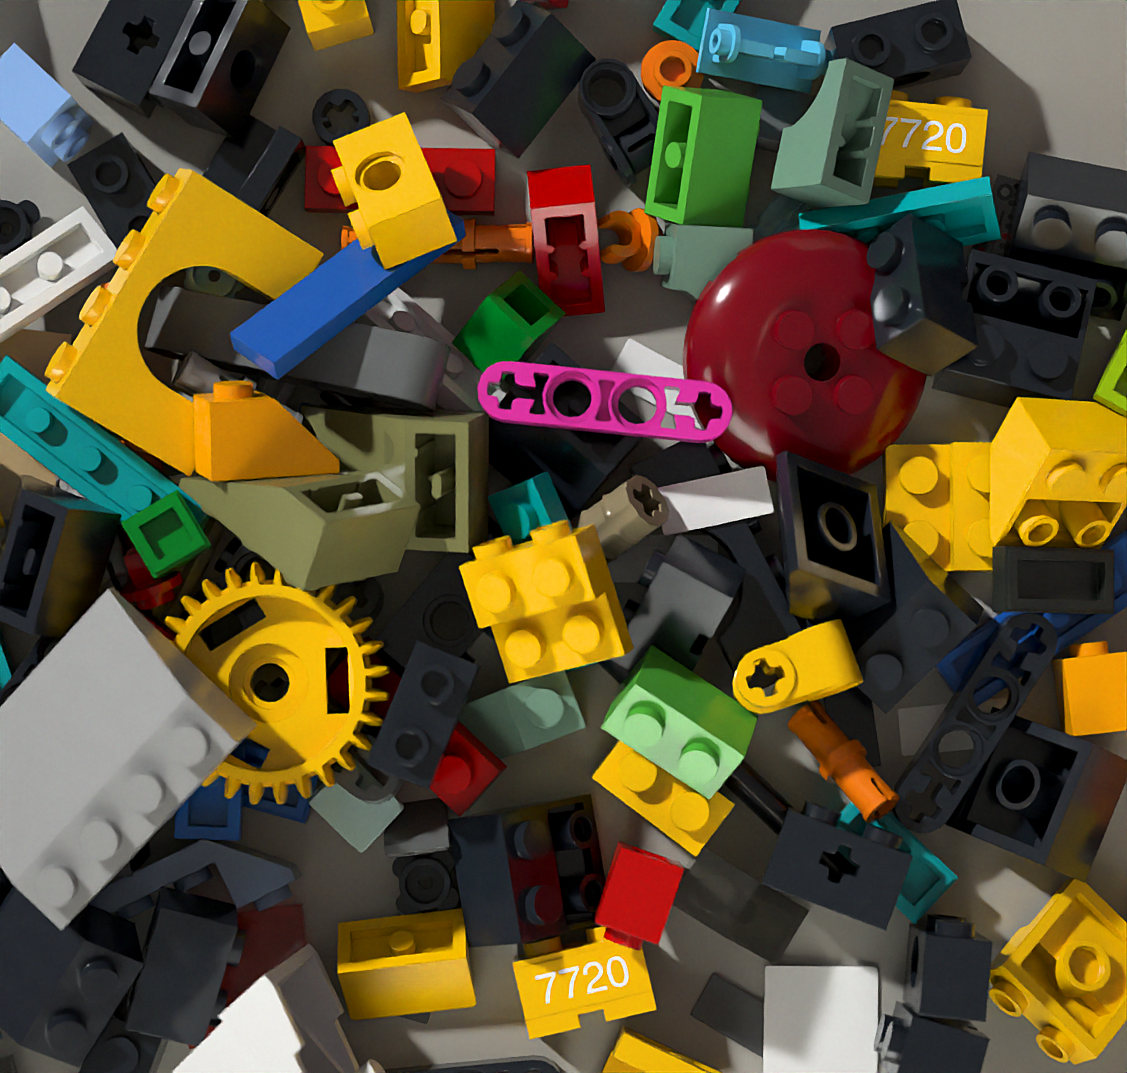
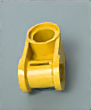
[732,619,864,715]

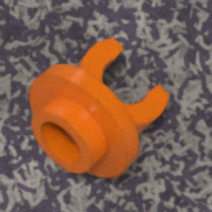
[641,40,704,102]
[597,208,663,272]

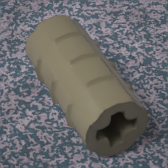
[570,475,669,564]

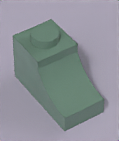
[770,58,894,208]
[653,222,753,306]
[459,670,586,759]

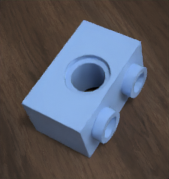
[0,43,94,168]

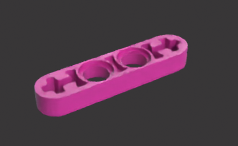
[477,361,733,443]

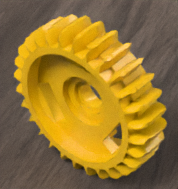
[164,563,390,804]

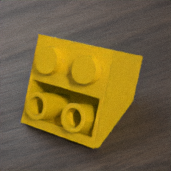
[989,397,1127,549]

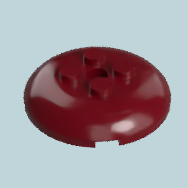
[683,229,927,482]

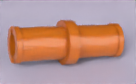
[787,700,900,823]

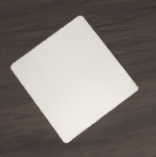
[763,965,878,1073]

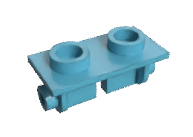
[696,8,834,93]

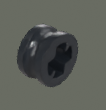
[312,89,371,146]

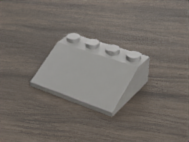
[0,587,257,930]

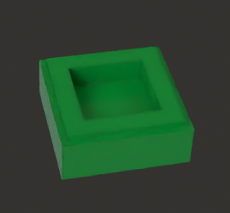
[121,489,212,581]

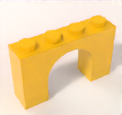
[45,168,324,477]

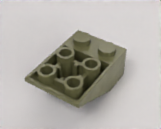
[301,404,489,553]
[178,468,421,591]

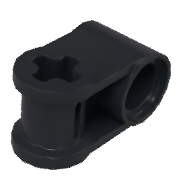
[578,59,659,187]

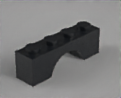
[629,441,813,690]

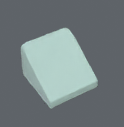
[307,756,404,853]

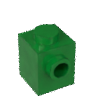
[451,270,566,387]

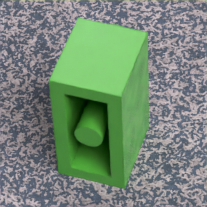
[644,85,763,227]
[601,645,759,800]

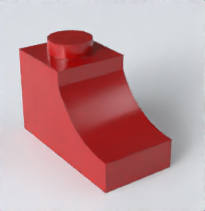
[527,164,605,317]
[595,841,684,951]

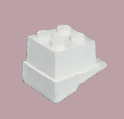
[172,943,386,1073]

